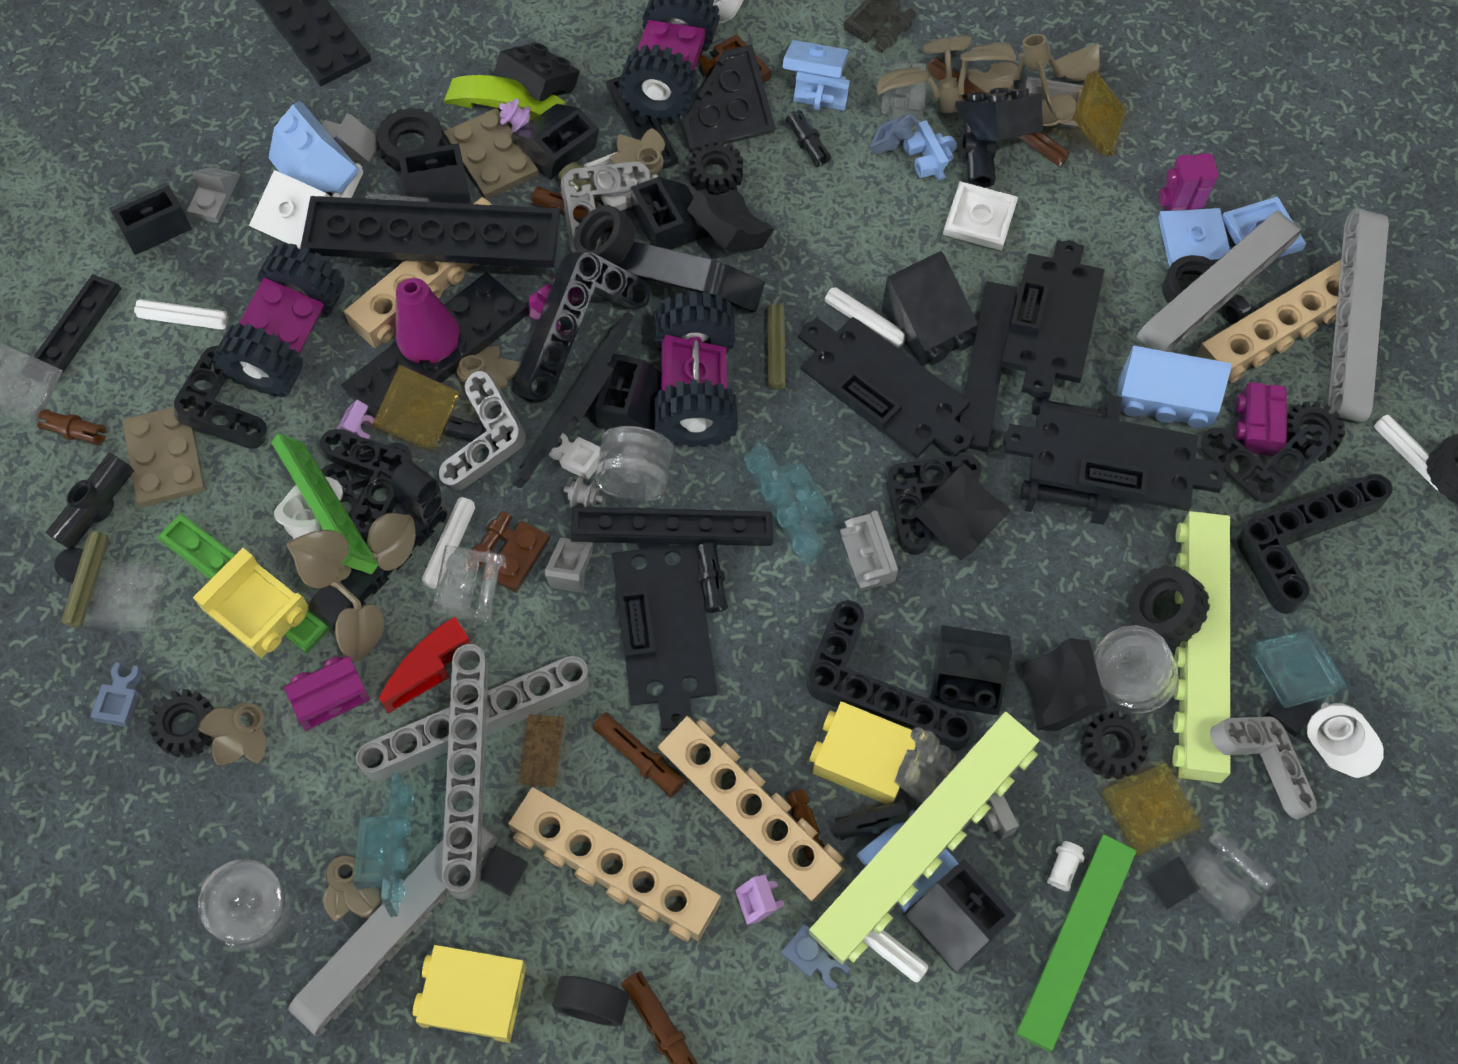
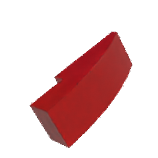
[379,617,471,714]

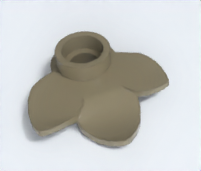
[609,128,665,175]
[457,346,521,389]
[198,702,267,765]
[323,855,396,922]

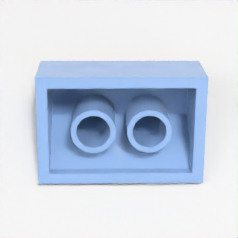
[1117,346,1232,429]

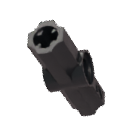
[962,119,996,188]
[45,452,134,549]

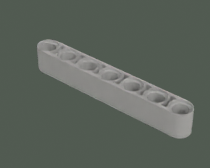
[1328,208,1389,423]
[1136,210,1302,352]
[442,644,489,900]
[356,656,590,782]
[288,825,498,1036]

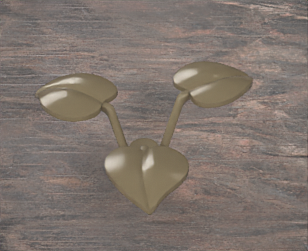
[966,34,1100,126]
[877,35,1016,113]
[287,513,415,663]

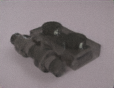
[844,0,916,53]

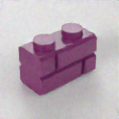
[1159,153,1219,211]
[1234,382,1287,456]
[284,656,371,731]

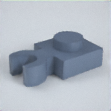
[869,114,920,154]
[90,662,142,727]
[781,924,850,990]

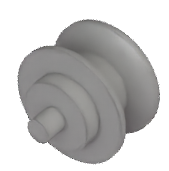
[564,476,603,508]

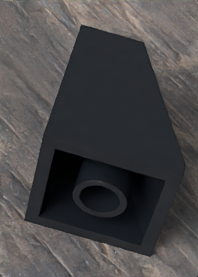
[882,251,979,366]

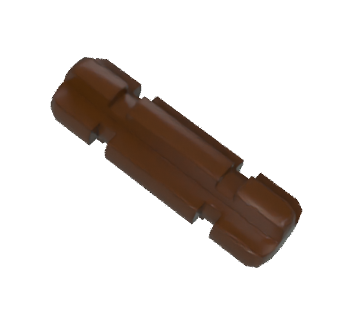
[787,789,824,860]

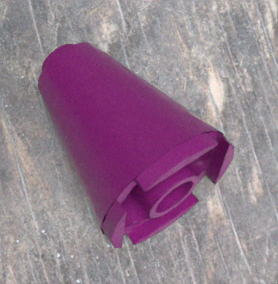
[396,278,460,363]

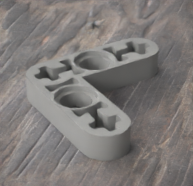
[561,162,650,252]
[439,371,526,490]
[1210,717,1317,820]

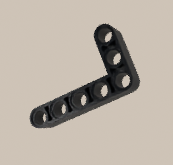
[606,235,765,312]
[514,252,652,401]
[308,460,447,631]
[1237,474,1393,614]
[807,600,973,751]

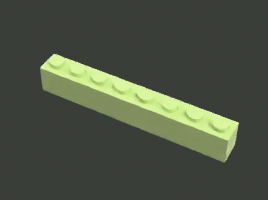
[1173,511,1230,783]
[809,711,1040,965]

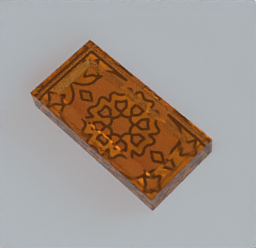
[520,714,565,788]

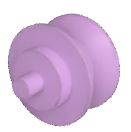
[499,98,530,132]

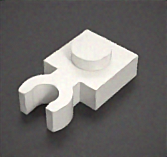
[548,433,607,480]

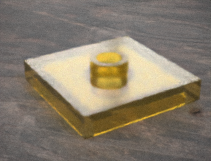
[1073,71,1126,156]
[372,365,460,451]
[1101,762,1202,857]

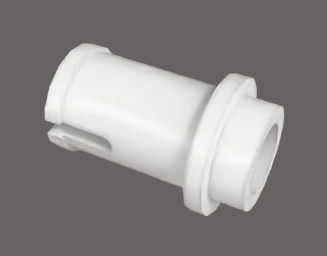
[1047,841,1085,892]

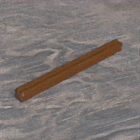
[926,58,1070,166]

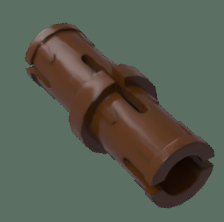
[37,409,107,445]

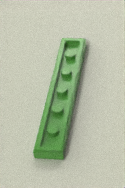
[271,433,378,574]
[157,513,330,654]
[1015,834,1137,1053]

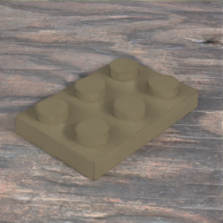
[444,108,539,200]
[122,407,206,508]

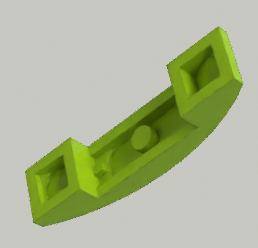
[444,75,565,121]

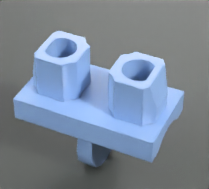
[793,71,850,111]
[903,120,957,180]

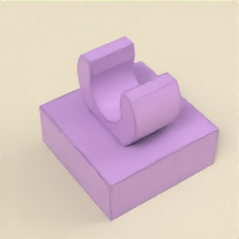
[336,400,377,439]
[735,875,784,925]

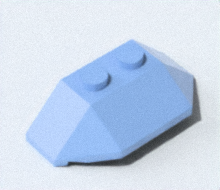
[268,101,360,194]

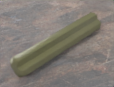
[767,304,786,390]
[61,531,109,628]

